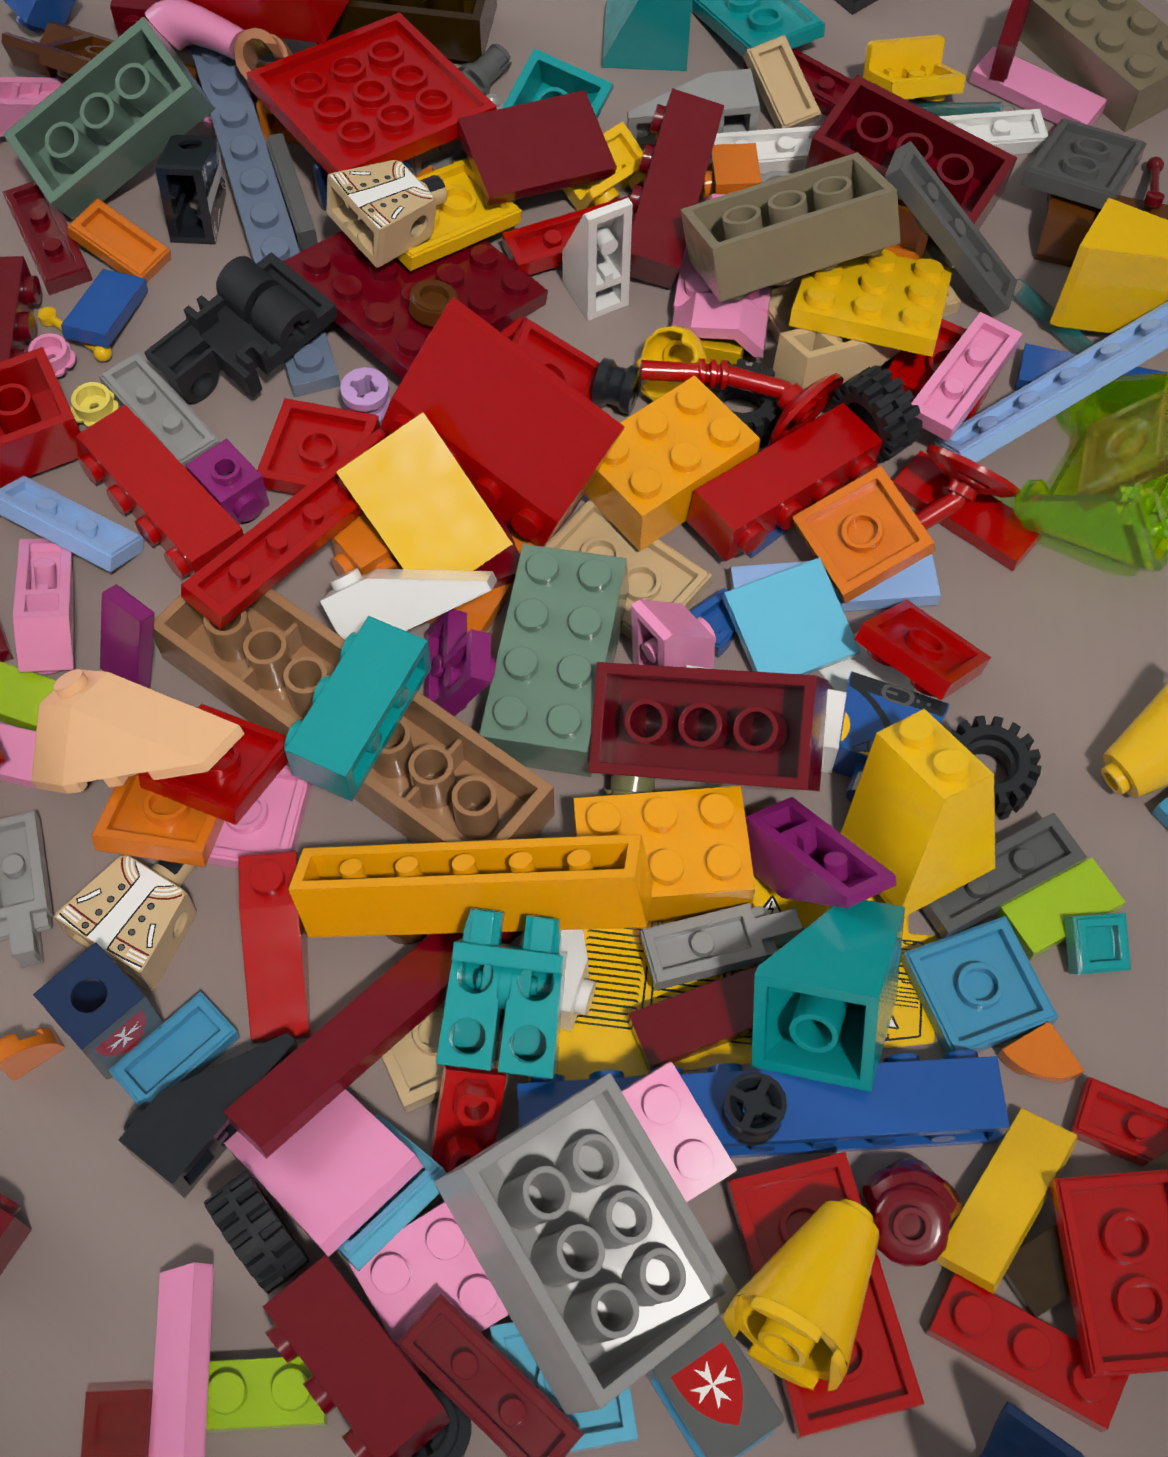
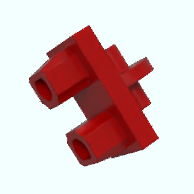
[429,1065,507,1173]

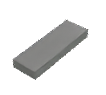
[98,351,220,469]

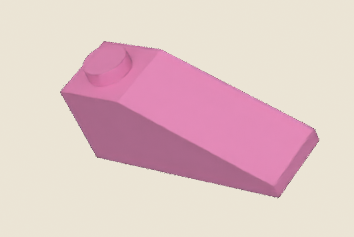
[12,538,75,674]

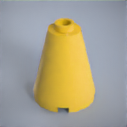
[1101,683,1168,798]
[723,1199,880,1391]

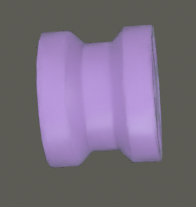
[340,367,391,426]

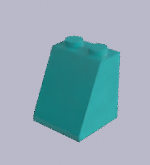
[602,0,692,71]
[751,900,905,1092]

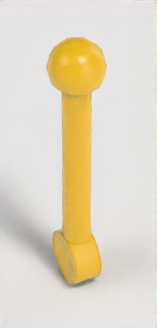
[37,306,112,362]

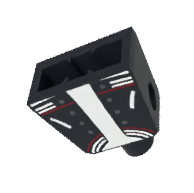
[155,135,226,244]

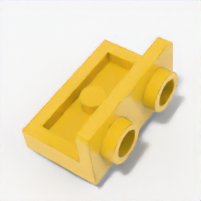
[863,34,966,101]
[562,121,646,211]

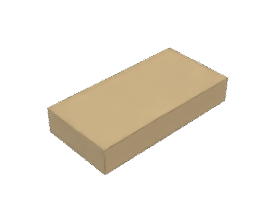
[743,35,821,129]

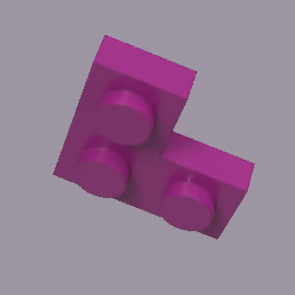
[424,609,496,717]

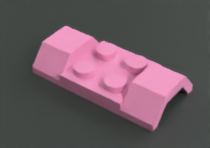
[672,194,772,358]

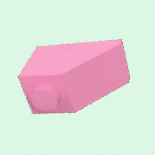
[631,600,716,669]

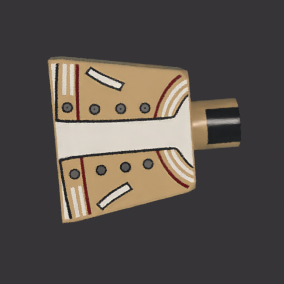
[326,160,447,268]
[54,855,197,992]

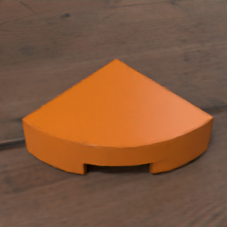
[998,1022,1085,1084]
[0,1027,65,1082]

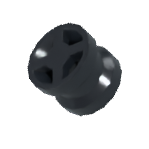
[591,357,642,415]
[721,1072,787,1146]

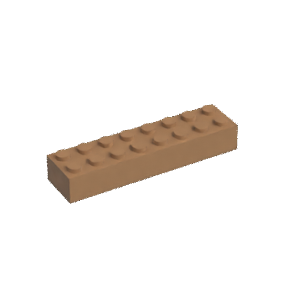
[153,588,555,843]

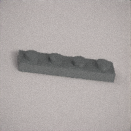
[884,141,1017,317]

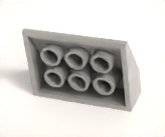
[434,1073,739,1415]

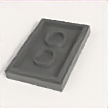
[1021,118,1147,209]

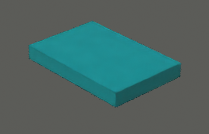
[691,0,825,57]

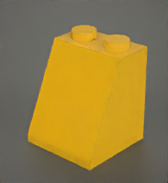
[1050,198,1168,334]
[841,709,995,917]

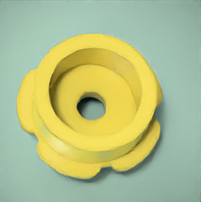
[70,382,119,427]

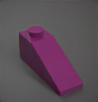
[745,797,896,908]

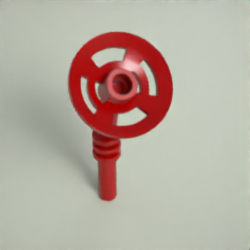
[640,358,844,446]
[915,445,1020,530]

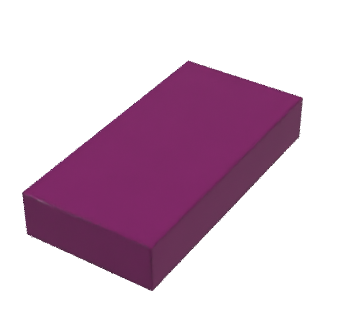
[100,584,155,689]

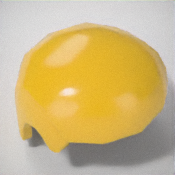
[636,325,707,401]

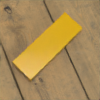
[937,1108,1078,1294]

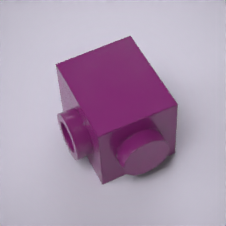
[186,439,270,525]

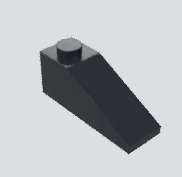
[118,1033,299,1199]

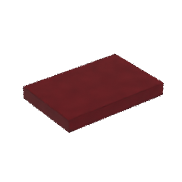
[457,90,617,206]

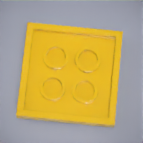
[789,249,953,357]

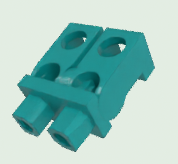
[436,908,568,1079]

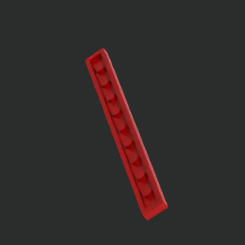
[181,316,524,630]

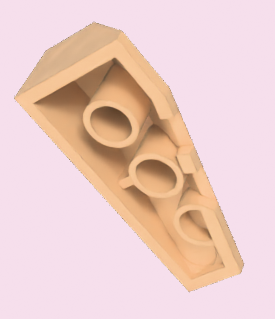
[31,669,245,794]

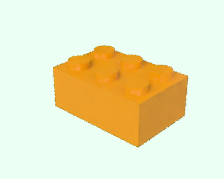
[585,375,760,551]
[573,786,756,922]

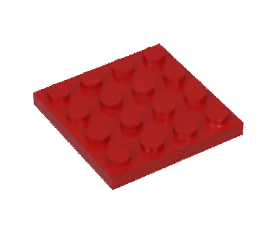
[246,12,497,174]

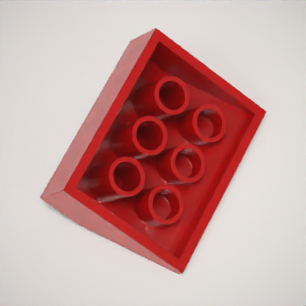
[380,297,625,547]

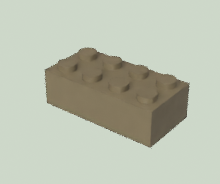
[1019,0,1168,132]
[680,152,901,302]

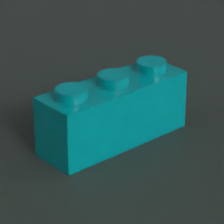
[284,615,432,802]

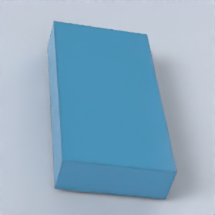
[108,991,241,1106]

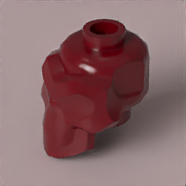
[862,1158,962,1267]

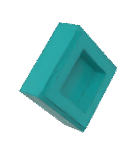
[1064,913,1131,975]

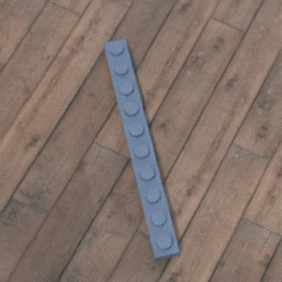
[190,45,340,398]

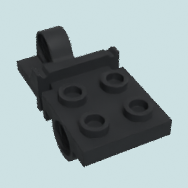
[144,252,337,403]

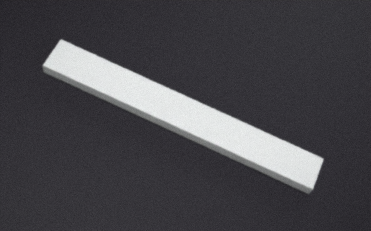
[707,109,1049,174]

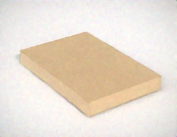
[545,499,712,640]

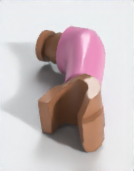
[145,0,293,81]

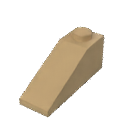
[773,328,902,389]

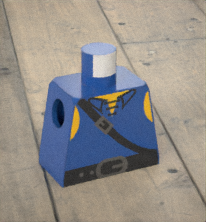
[833,671,950,802]

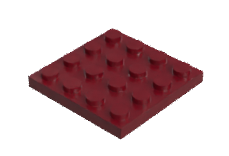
[283,231,548,379]

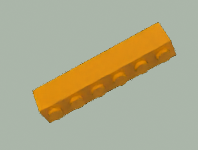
[288,834,653,938]

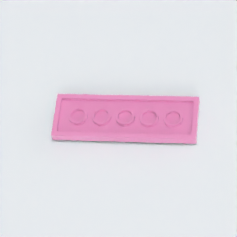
[348,1061,737,1372]

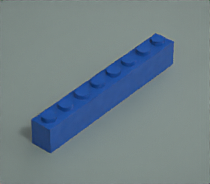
[517,1050,1010,1159]

